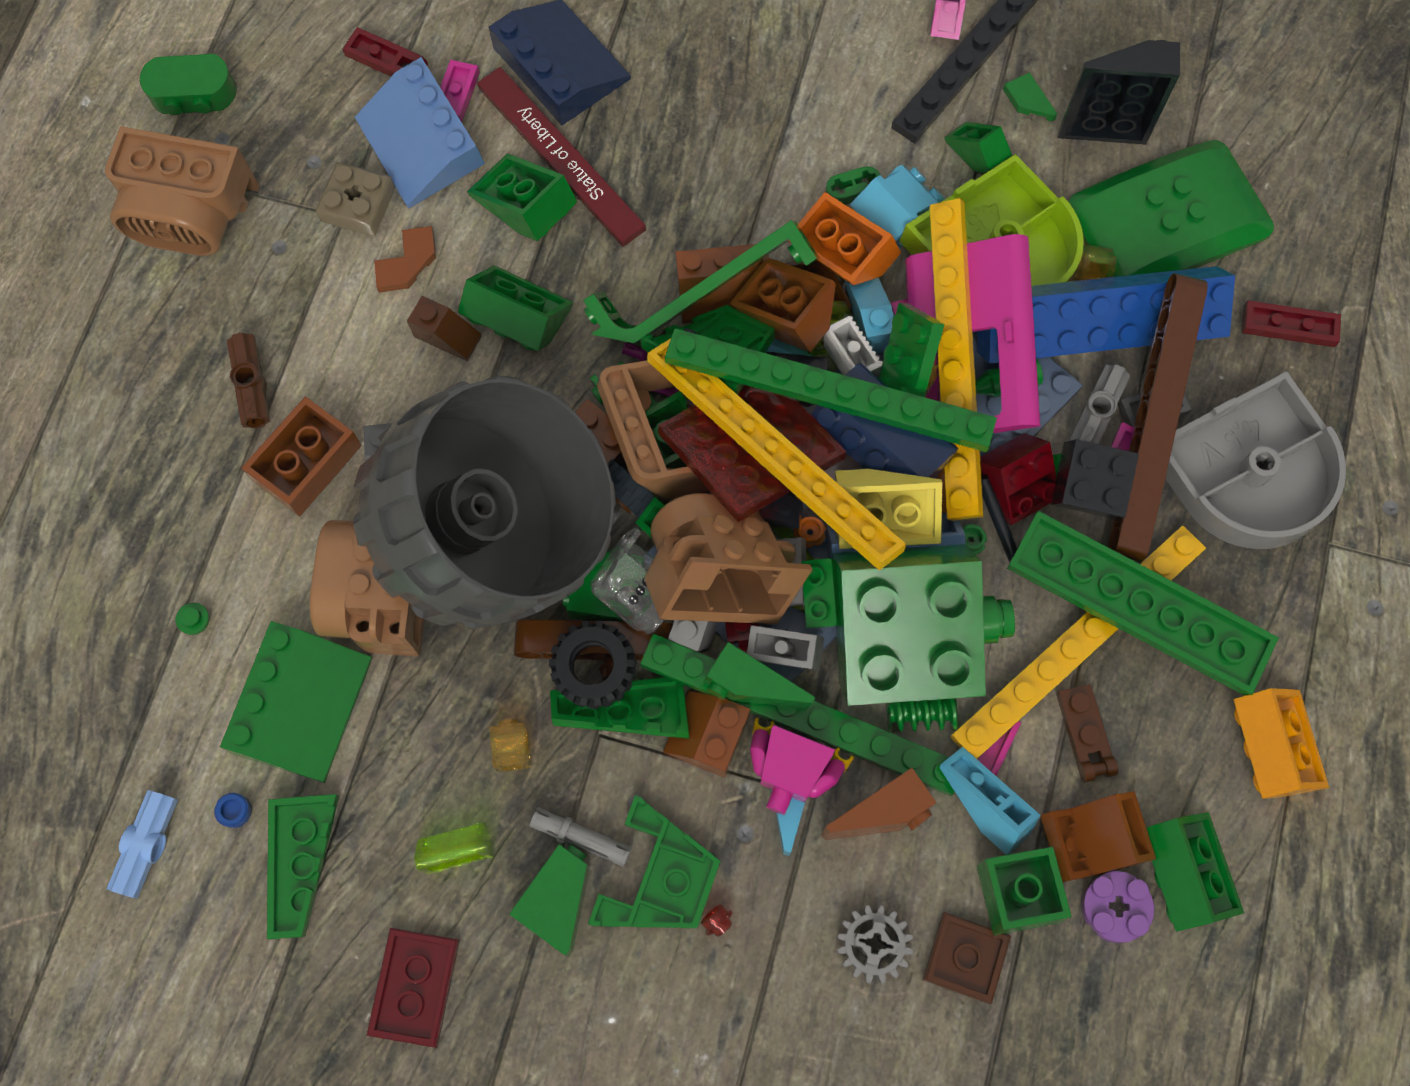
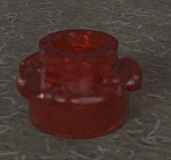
[700,904,733,937]

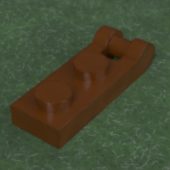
[1056,684,1118,783]

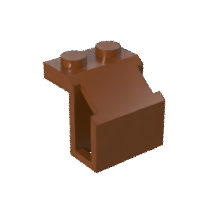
[1040,791,1156,882]

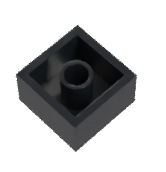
[1051,439,1139,519]

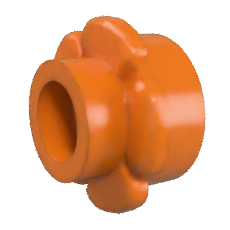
[794,516,826,548]

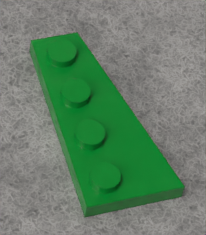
[550,677,689,739]
[267,794,339,940]

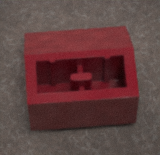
[980,433,1056,525]

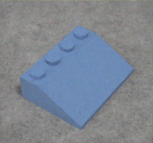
[355,57,485,209]

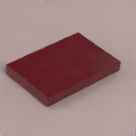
[366,928,460,1048]

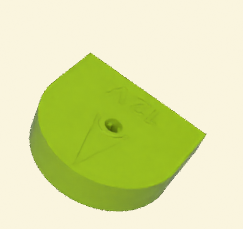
[899,154,1084,286]

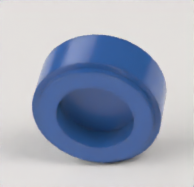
[214,793,252,828]

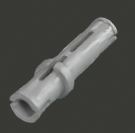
[529,807,632,868]

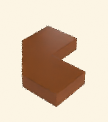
[374,226,436,292]

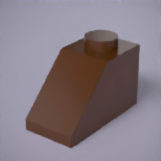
[407,296,482,361]

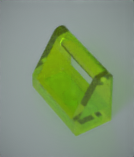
[414,822,493,875]

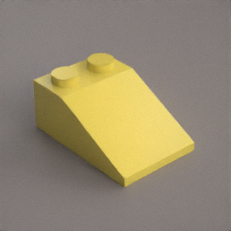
[835,469,942,549]

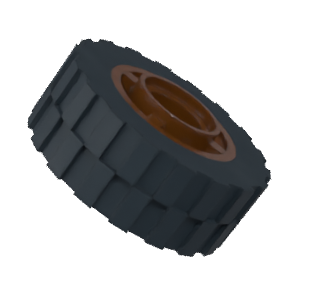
[607,459,655,518]

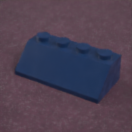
[808,363,959,478]

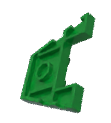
[641,305,775,395]
[588,795,721,929]

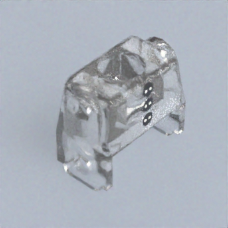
[590,527,664,634]

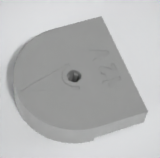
[1165,371,1346,549]

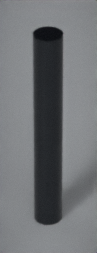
[981,477,1017,563]

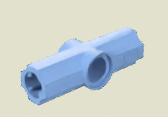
[106,790,178,899]

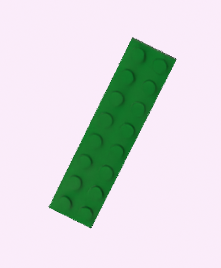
[1006,511,1279,696]

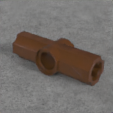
[227,332,270,429]

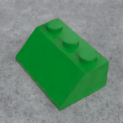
[457,265,573,351]
[1146,812,1244,932]

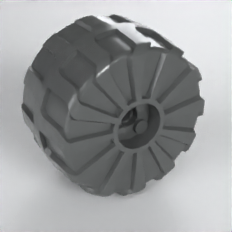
[353,376,616,629]

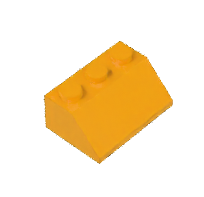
[1233,688,1329,799]

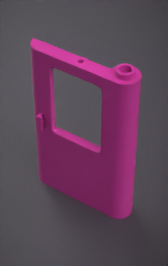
[905,234,1040,433]

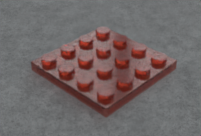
[658,385,846,523]

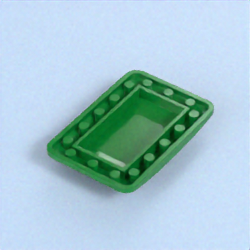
[1068,140,1274,278]

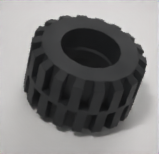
[549,621,637,709]

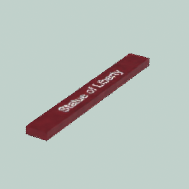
[477,67,646,247]

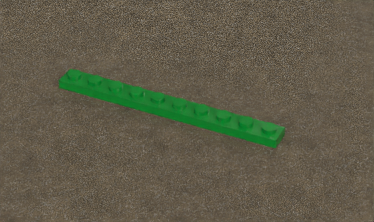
[665,328,997,452]
[640,634,954,796]

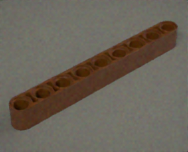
[1108,273,1208,562]

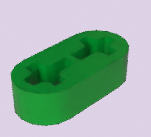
[825,166,881,205]

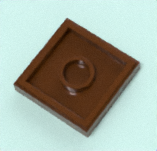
[923,912,1011,1004]

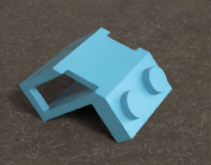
[850,165,946,249]

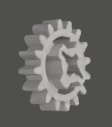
[836,905,913,984]

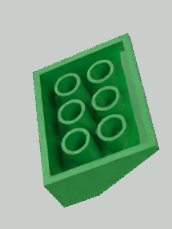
[220,621,373,783]

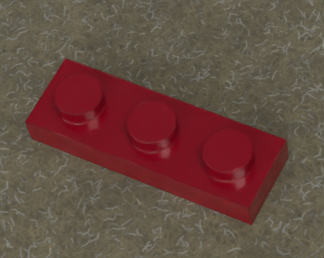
[1242,300,1341,347]

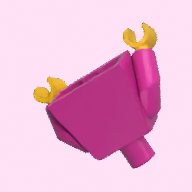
[750,718,854,815]

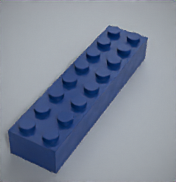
[977,266,1235,363]

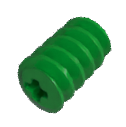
[886,698,958,732]

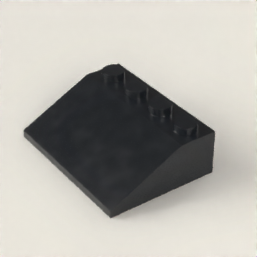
[1058,40,1180,145]

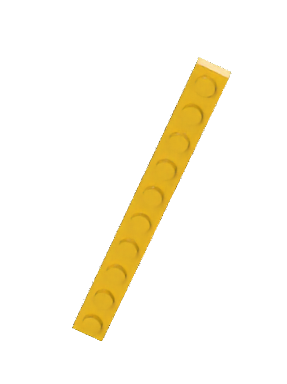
[930,198,983,521]
[647,338,906,571]
[950,525,1206,759]

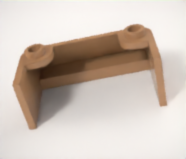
[597,360,730,499]

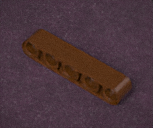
[514,620,676,661]

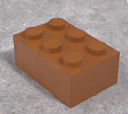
[241,396,362,517]

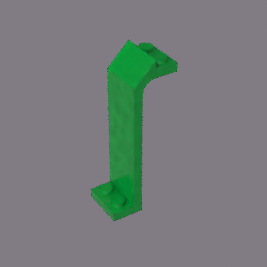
[583,220,819,343]

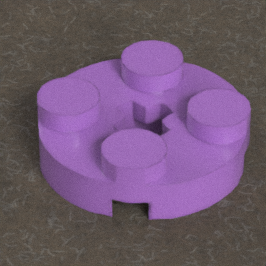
[1081,871,1154,943]

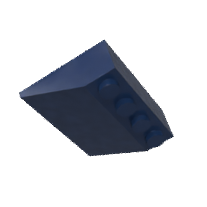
[488,0,631,126]

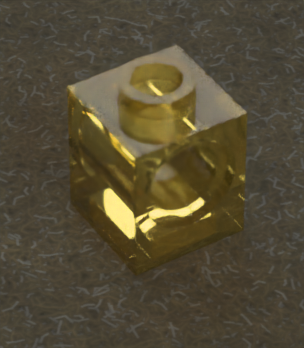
[489,719,531,772]

